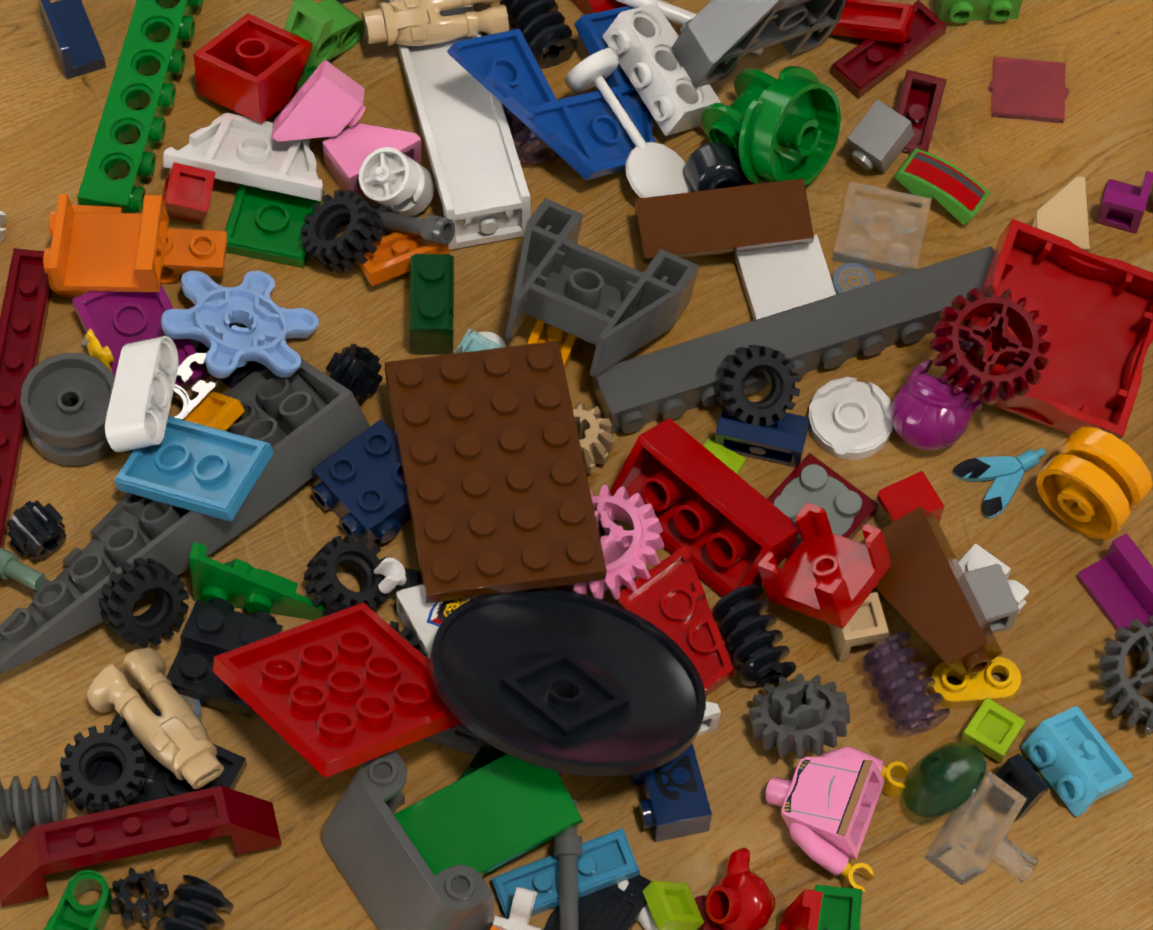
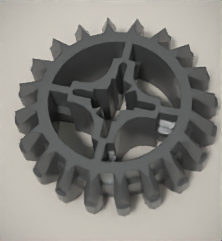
[1097,616,1153,736]

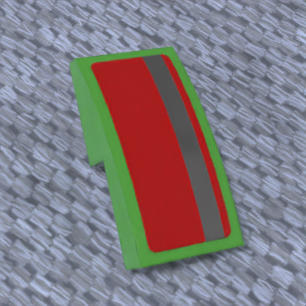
[894,148,990,225]

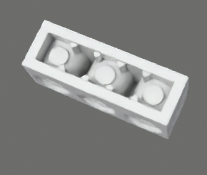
[602,3,721,136]

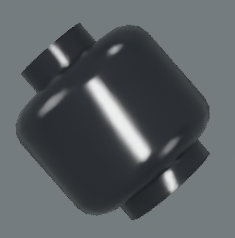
[685,142,746,192]

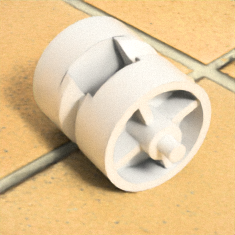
[359,147,434,216]

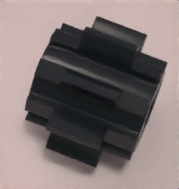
[326,344,383,402]
[7,500,67,560]
[110,868,169,929]

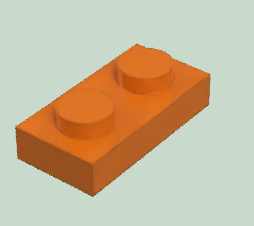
[356,231,450,286]

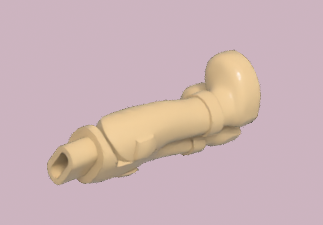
[362,0,509,46]
[87,648,224,789]

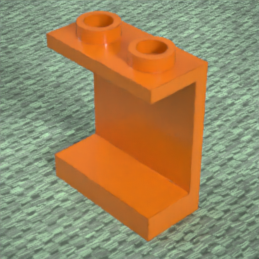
[43,194,169,292]

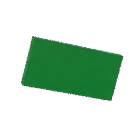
[394,754,584,876]

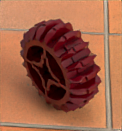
[930,286,1051,405]

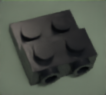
[167,598,283,718]

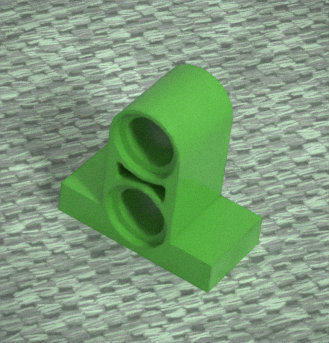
[284,0,365,83]

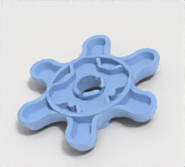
[161,270,319,378]

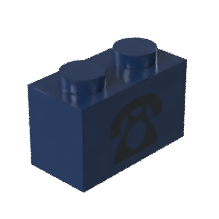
[629,743,712,843]

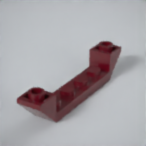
[0,786,282,907]

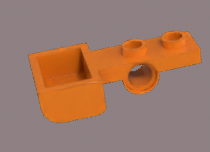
[48,205,228,298]

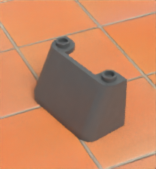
[322,750,494,930]

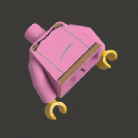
[766,746,908,894]

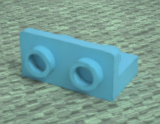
[1021,706,1134,817]

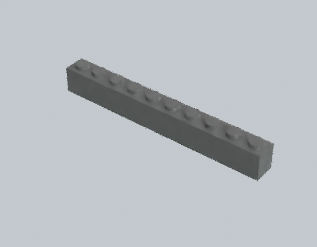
[591,246,994,434]

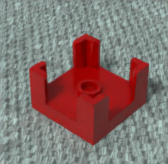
[757,503,892,629]

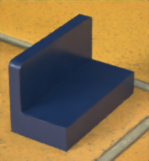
[38,0,106,79]
[715,406,810,468]

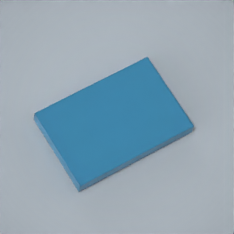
[114,416,274,522]

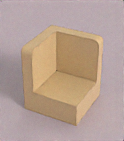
[828,592,889,661]

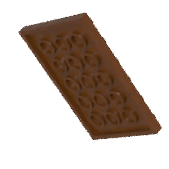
[385,341,607,603]

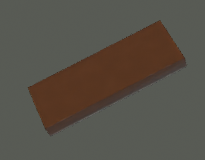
[635,178,814,263]

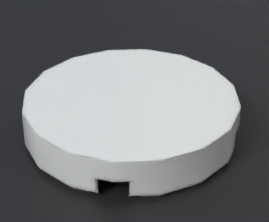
[808,377,893,460]

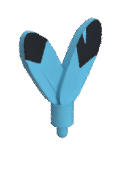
[953,448,1046,519]

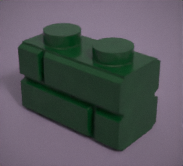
[410,254,454,355]

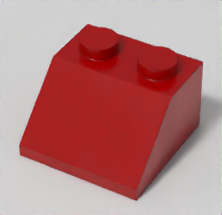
[193,13,312,124]

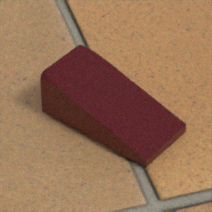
[896,70,947,154]

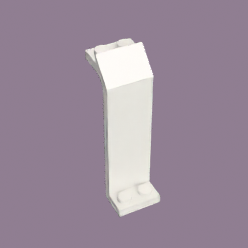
[388,0,531,250]

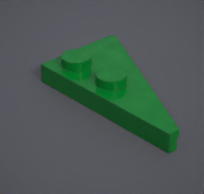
[189,542,335,620]

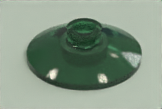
[903,741,986,818]

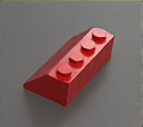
[610,418,799,597]

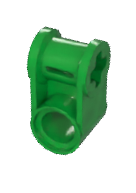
[44,870,113,930]

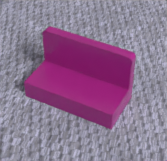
[1077,533,1153,631]

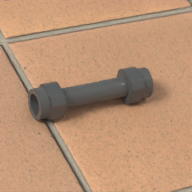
[370,203,455,245]

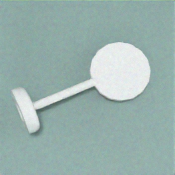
[564,48,693,198]

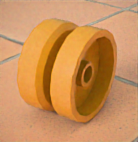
[1036,427,1153,540]

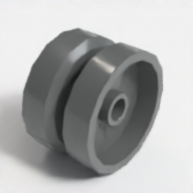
[20,353,115,466]

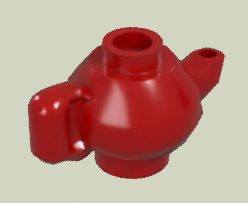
[706,847,775,930]

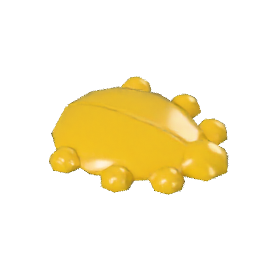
[85,328,114,371]

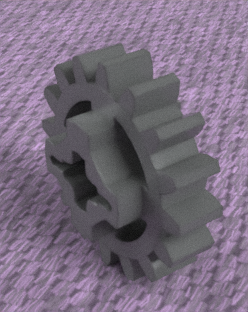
[749,674,850,759]

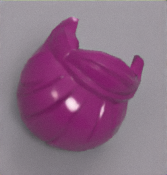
[890,359,982,451]

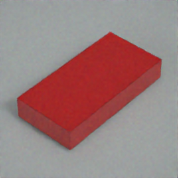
[830,0,915,43]

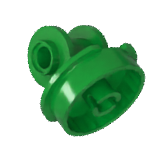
[701,66,841,186]

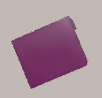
[1096,171,1153,234]

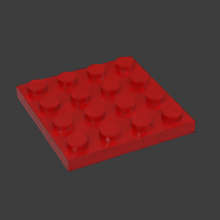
[213,602,462,778]

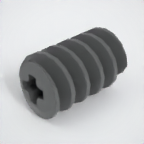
[0,776,68,835]

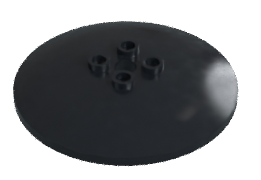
[430,588,706,776]

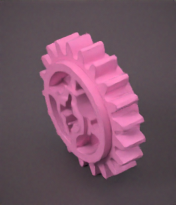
[560,485,664,600]

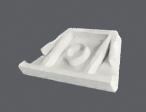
[163,113,323,201]

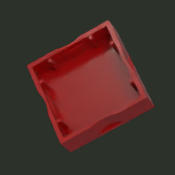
[949,219,1153,439]

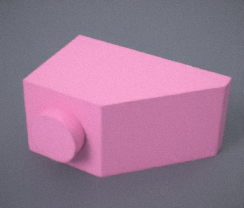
[271,59,366,142]
[323,123,421,196]

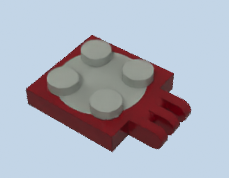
[767,453,879,566]

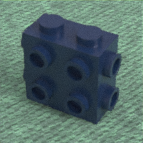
[311,419,411,549]

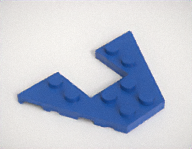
[447,6,656,180]

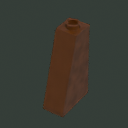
[859,506,1003,676]

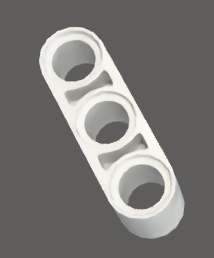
[105,336,179,452]

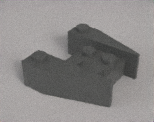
[671,0,847,88]
[505,198,699,377]

